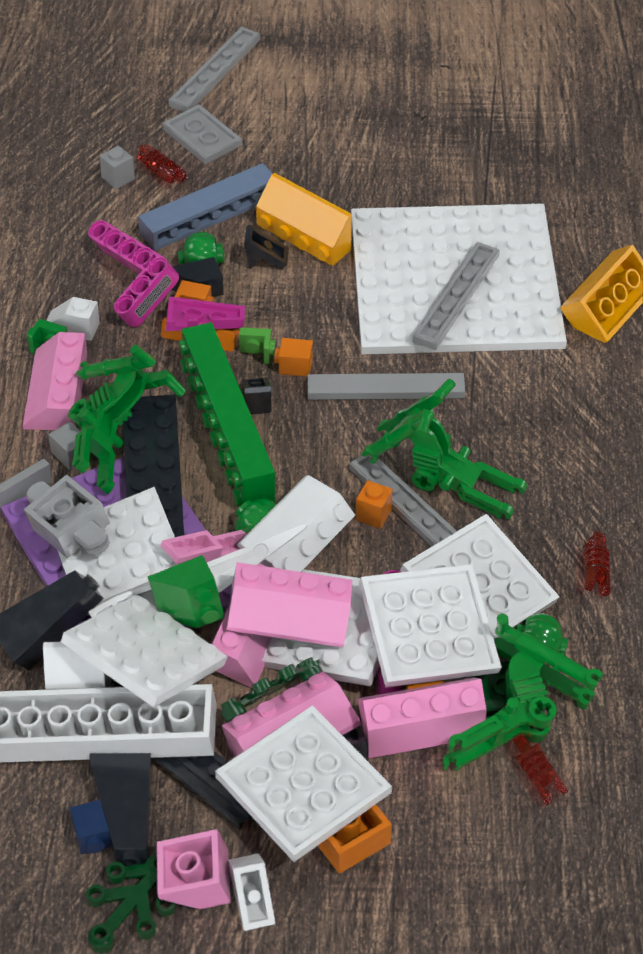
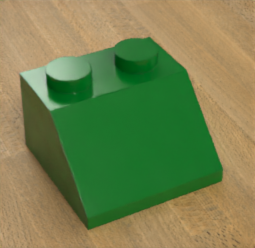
[147,555,225,628]

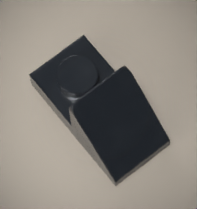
[244,225,289,270]
[241,377,271,414]

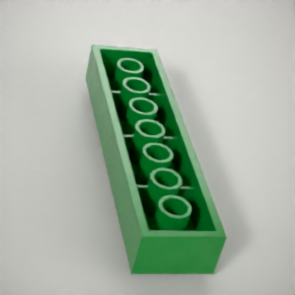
[179,322,276,506]

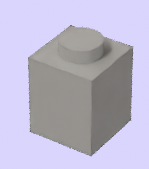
[100,145,135,189]
[48,422,92,470]

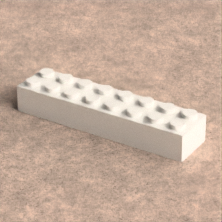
[0,684,217,762]

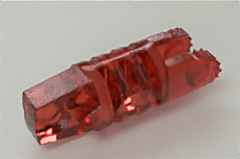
[137,144,188,184]
[584,531,611,596]
[513,733,569,806]

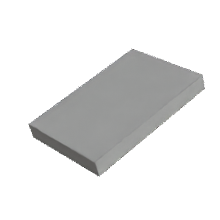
[162,104,242,165]

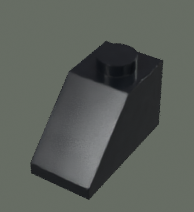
[171,257,224,297]

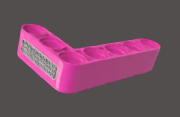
[88,220,179,327]

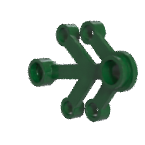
[220,657,323,723]
[86,854,176,954]

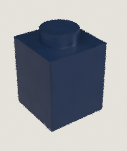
[70,800,111,855]

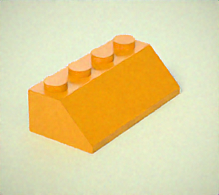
[256,173,352,266]
[560,244,643,343]

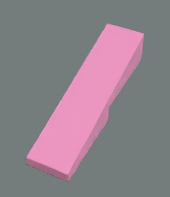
[161,530,247,564]

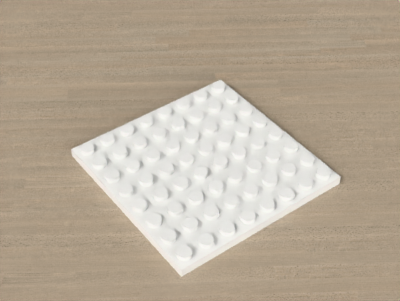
[351,204,567,354]

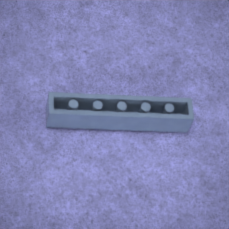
[138,163,273,251]

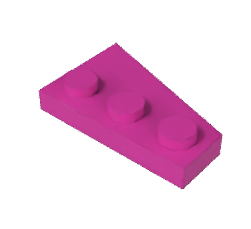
[166,296,245,331]

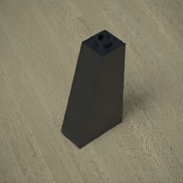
[0,570,104,671]
[89,753,153,866]

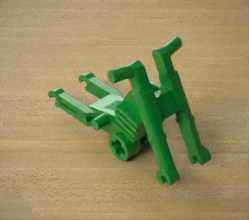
[68,344,186,494]
[361,379,527,519]
[442,613,603,771]

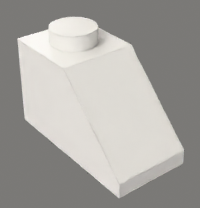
[46,297,100,341]
[228,853,275,931]

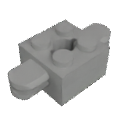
[24,475,110,558]

